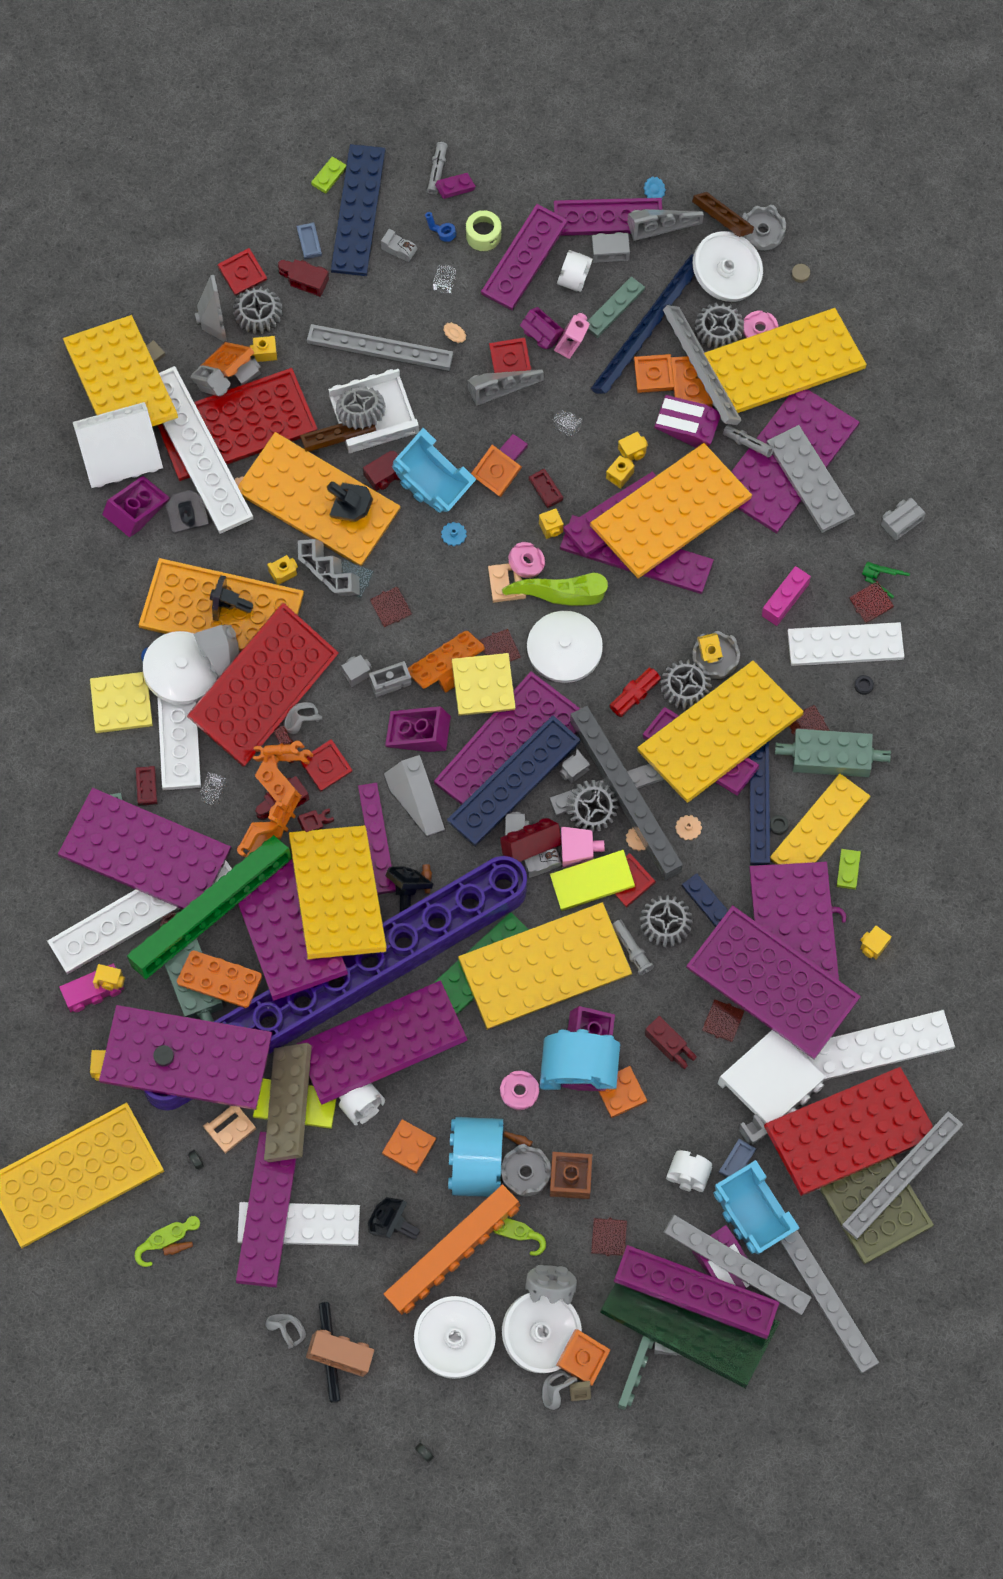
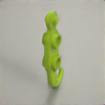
[134,1216,200,1267]
[494,1218,546,1256]

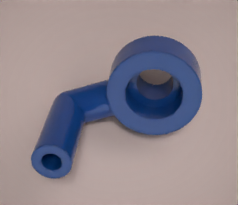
[425,212,457,242]

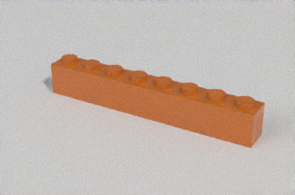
[384,1184,521,1315]

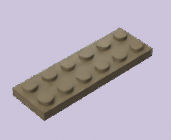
[264,1043,312,1162]

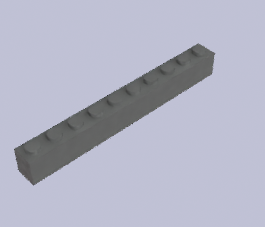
[570,706,683,880]

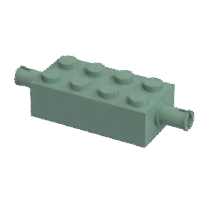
[775,729,891,777]
[164,938,223,1022]

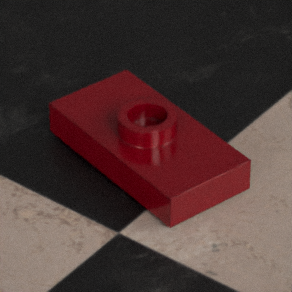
[529,468,564,509]
[135,766,157,806]

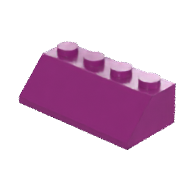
[561,1006,615,1091]

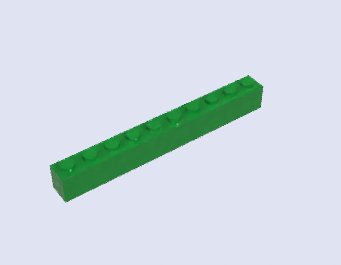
[127,835,292,980]

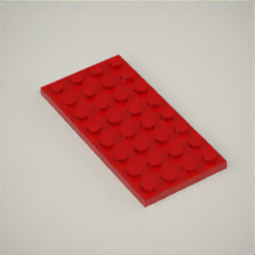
[157,368,318,481]
[187,603,339,766]
[764,1067,933,1196]

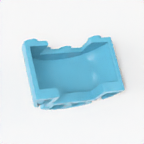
[392,428,476,513]
[540,1029,620,1090]
[448,1117,503,1197]
[713,1160,800,1254]

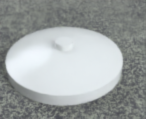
[693,231,763,302]
[527,611,602,683]
[143,631,218,704]
[502,1293,582,1373]
[414,1296,496,1379]

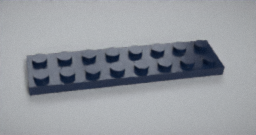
[331,144,385,276]
[447,715,581,847]

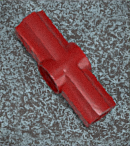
[609,667,661,717]

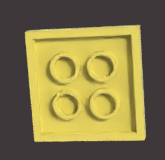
[451,653,515,716]
[90,672,153,733]

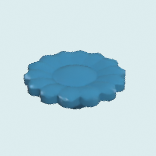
[644,177,666,198]
[441,522,467,546]

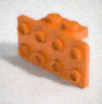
[408,631,485,693]
[177,950,262,1008]

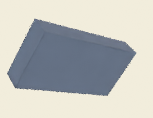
[297,222,322,259]
[719,1139,756,1178]

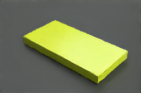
[550,850,635,911]
[253,1079,337,1129]

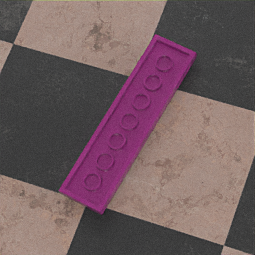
[560,515,714,594]
[236,1132,297,1288]
[614,1245,779,1339]

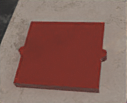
[849,581,894,623]
[370,587,412,627]
[479,629,521,662]
[789,705,830,735]
[702,999,745,1042]
[591,1218,627,1256]

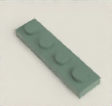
[587,276,645,338]
[618,1328,655,1410]

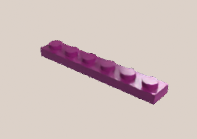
[358,783,396,895]

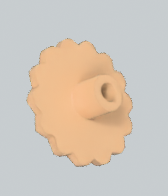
[443,322,466,343]
[675,815,702,840]
[626,828,646,851]

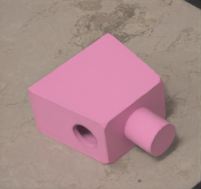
[554,313,590,359]
[561,827,605,868]

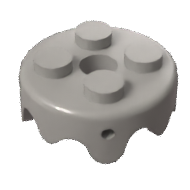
[742,205,786,251]
[692,631,740,679]
[501,1144,551,1197]
[525,1265,577,1305]

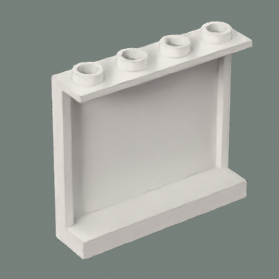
[328,369,419,453]
[73,402,163,488]
[717,1030,826,1124]

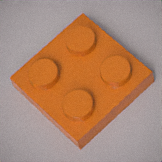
[634,354,674,393]
[471,445,522,497]
[598,1066,647,1118]
[382,1119,436,1174]
[556,1329,610,1386]

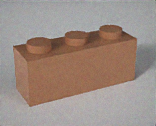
[306,1330,374,1377]

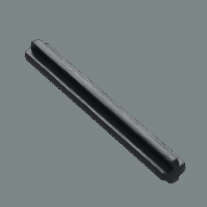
[319,1302,340,1403]

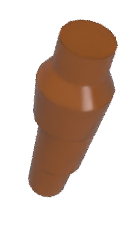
[421,864,432,894]
[503,1132,533,1147]
[162,1241,193,1256]

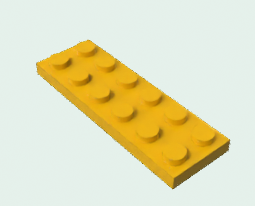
[770,774,870,864]

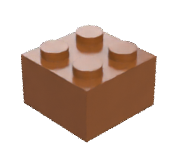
[550,1152,592,1199]

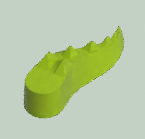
[502,573,608,606]

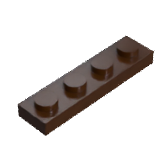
[692,192,754,237]
[300,423,376,452]

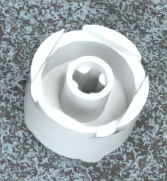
[557,250,593,292]
[339,1083,385,1125]
[666,1150,712,1192]

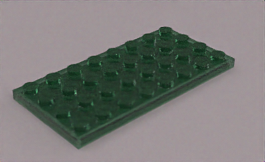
[600,1247,780,1389]

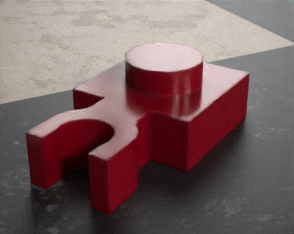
[297,809,334,832]

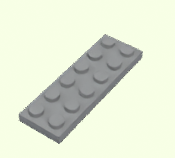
[766,425,855,533]

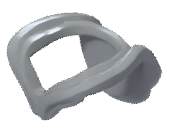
[284,702,322,734]
[266,1314,306,1349]
[542,1370,577,1410]

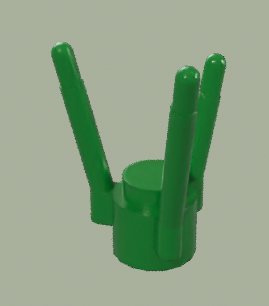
[862,562,910,598]

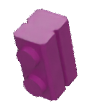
[520,307,564,349]

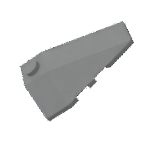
[627,209,704,241]
[195,275,227,342]
[467,369,544,406]
[194,625,239,676]
[384,755,445,836]

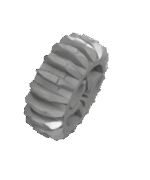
[233,286,282,334]
[695,302,744,349]
[336,386,386,430]
[660,659,712,710]
[566,780,618,832]
[640,895,693,947]

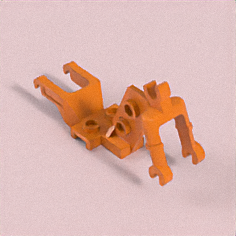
[237,741,313,857]

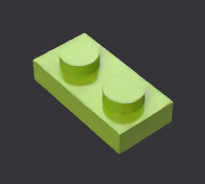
[311,156,347,194]
[837,849,861,890]

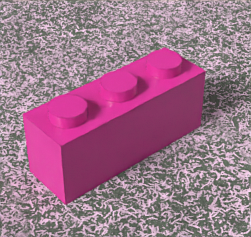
[762,566,811,626]
[60,963,124,1012]

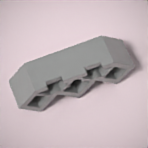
[298,539,360,596]

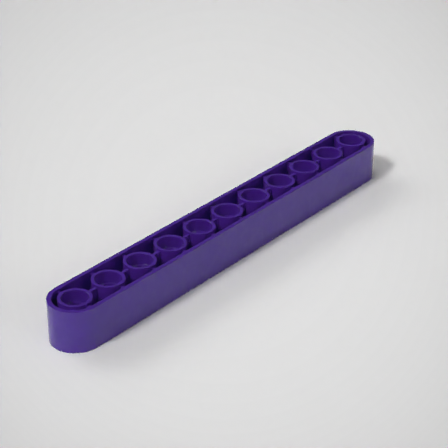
[144,856,527,1110]

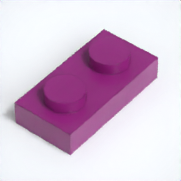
[435,173,476,199]

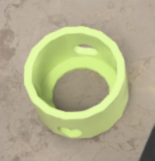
[466,210,501,251]

